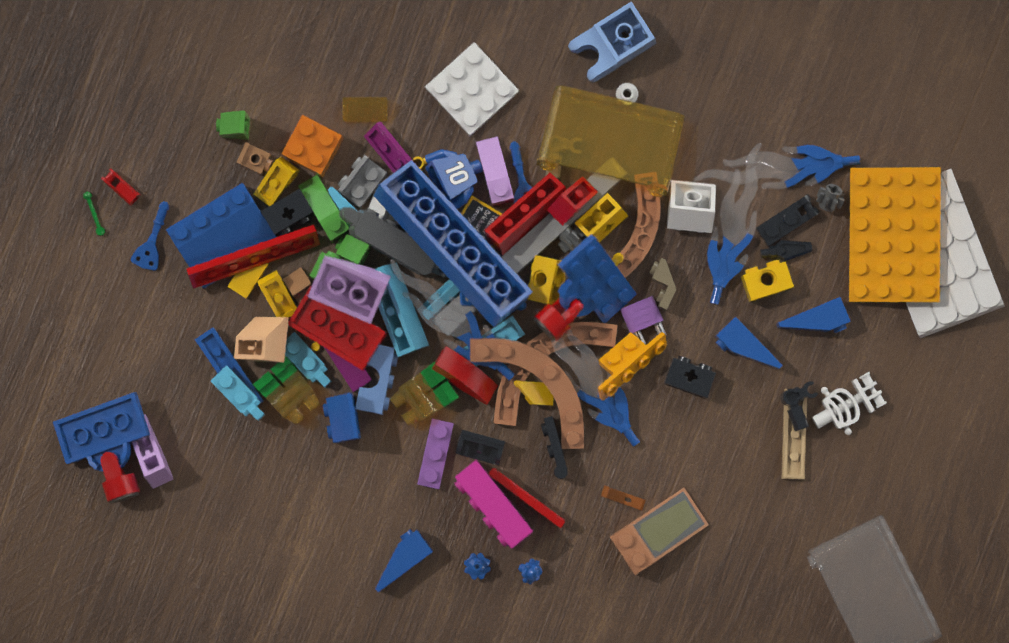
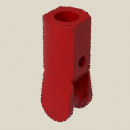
[101,168,140,206]

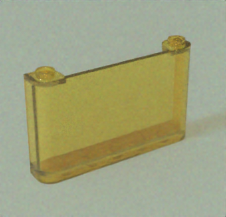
[536,86,685,197]

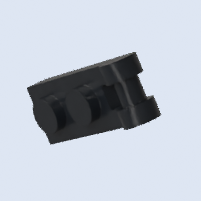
[755,194,820,247]
[541,416,568,479]

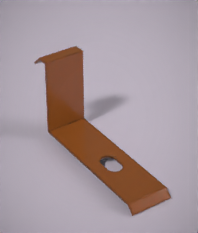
[601,485,646,510]

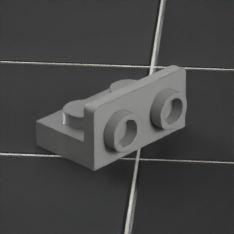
[338,155,387,209]

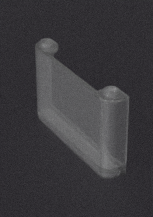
[807,515,942,643]

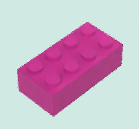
[454,460,533,548]

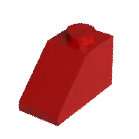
[547,176,598,226]

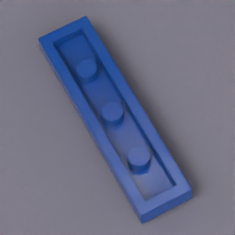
[195,327,264,404]

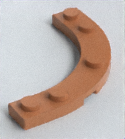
[565,172,661,281]
[493,322,617,426]
[470,338,584,449]

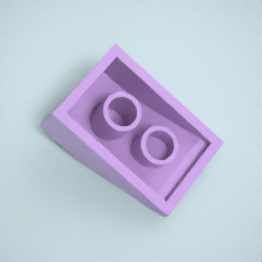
[308,256,391,324]

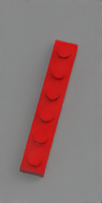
[186,225,320,289]

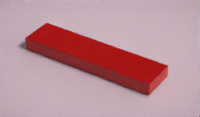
[488,468,565,528]

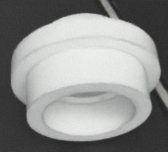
[616,83,638,105]

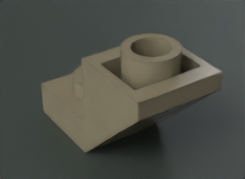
[649,258,676,311]

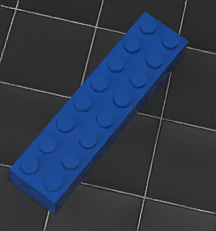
[373,160,532,327]

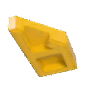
[227,263,269,299]
[514,381,554,406]

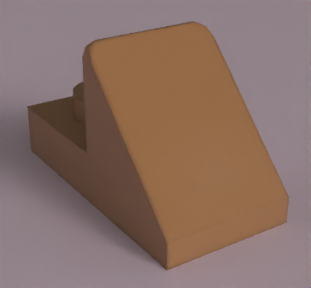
[283,267,313,304]

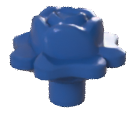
[464,553,491,580]
[518,558,543,585]

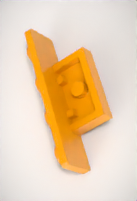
[598,332,667,401]

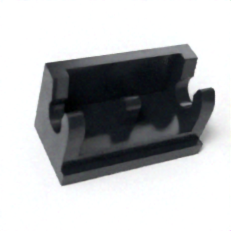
[456,430,505,465]

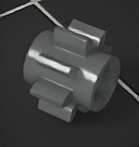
[816,184,845,212]
[558,226,584,253]

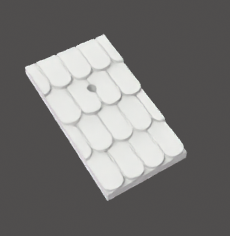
[906,169,1005,338]

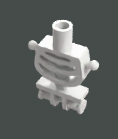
[812,372,887,435]

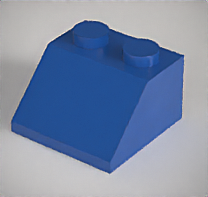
[323,393,361,443]

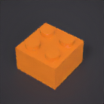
[282,115,343,178]

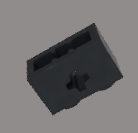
[261,189,314,237]
[664,356,716,399]

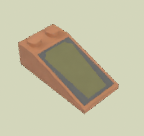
[609,488,709,575]

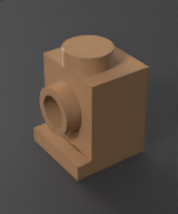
[236,142,273,176]

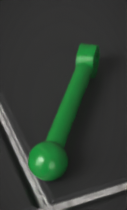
[83,191,105,236]

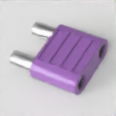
[620,296,666,344]

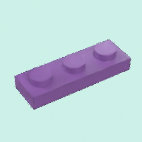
[417,419,454,489]

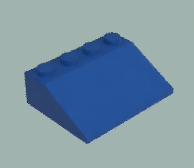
[166,183,277,289]

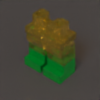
[253,356,321,425]
[390,362,459,426]

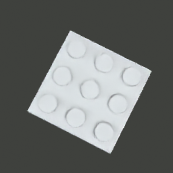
[425,42,519,136]

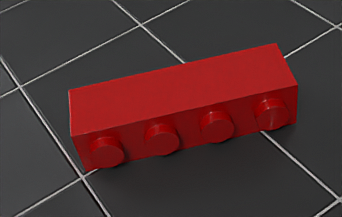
[484,173,566,256]

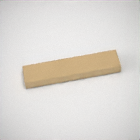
[781,389,807,479]

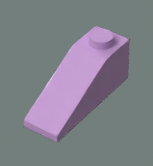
[476,137,514,207]
[132,414,173,489]

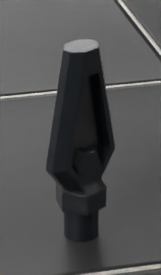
[760,240,812,262]

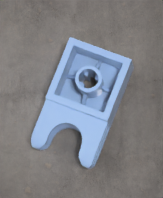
[568,1,656,82]

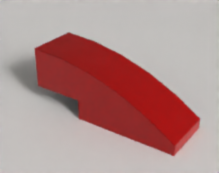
[432,346,498,405]

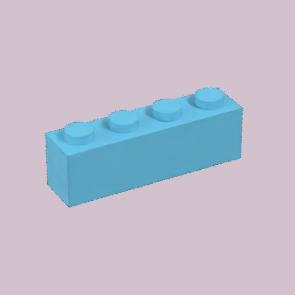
[375,262,429,357]

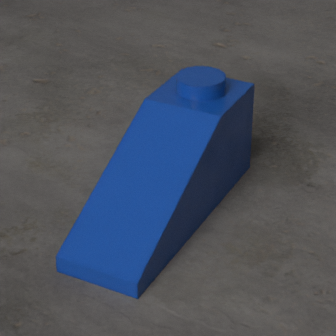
[776,297,851,333]
[715,317,783,369]
[375,529,433,592]

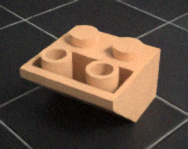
[234,317,289,363]

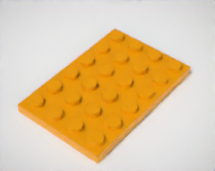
[849,167,941,302]

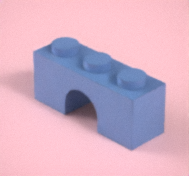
[355,345,398,415]

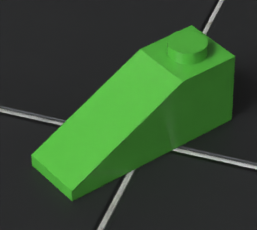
[298,175,349,243]

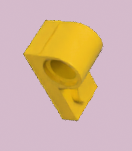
[254,156,300,206]
[257,270,297,318]

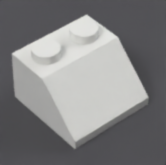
[667,180,716,233]

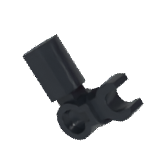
[780,381,818,432]

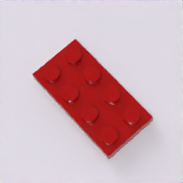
[288,286,387,371]

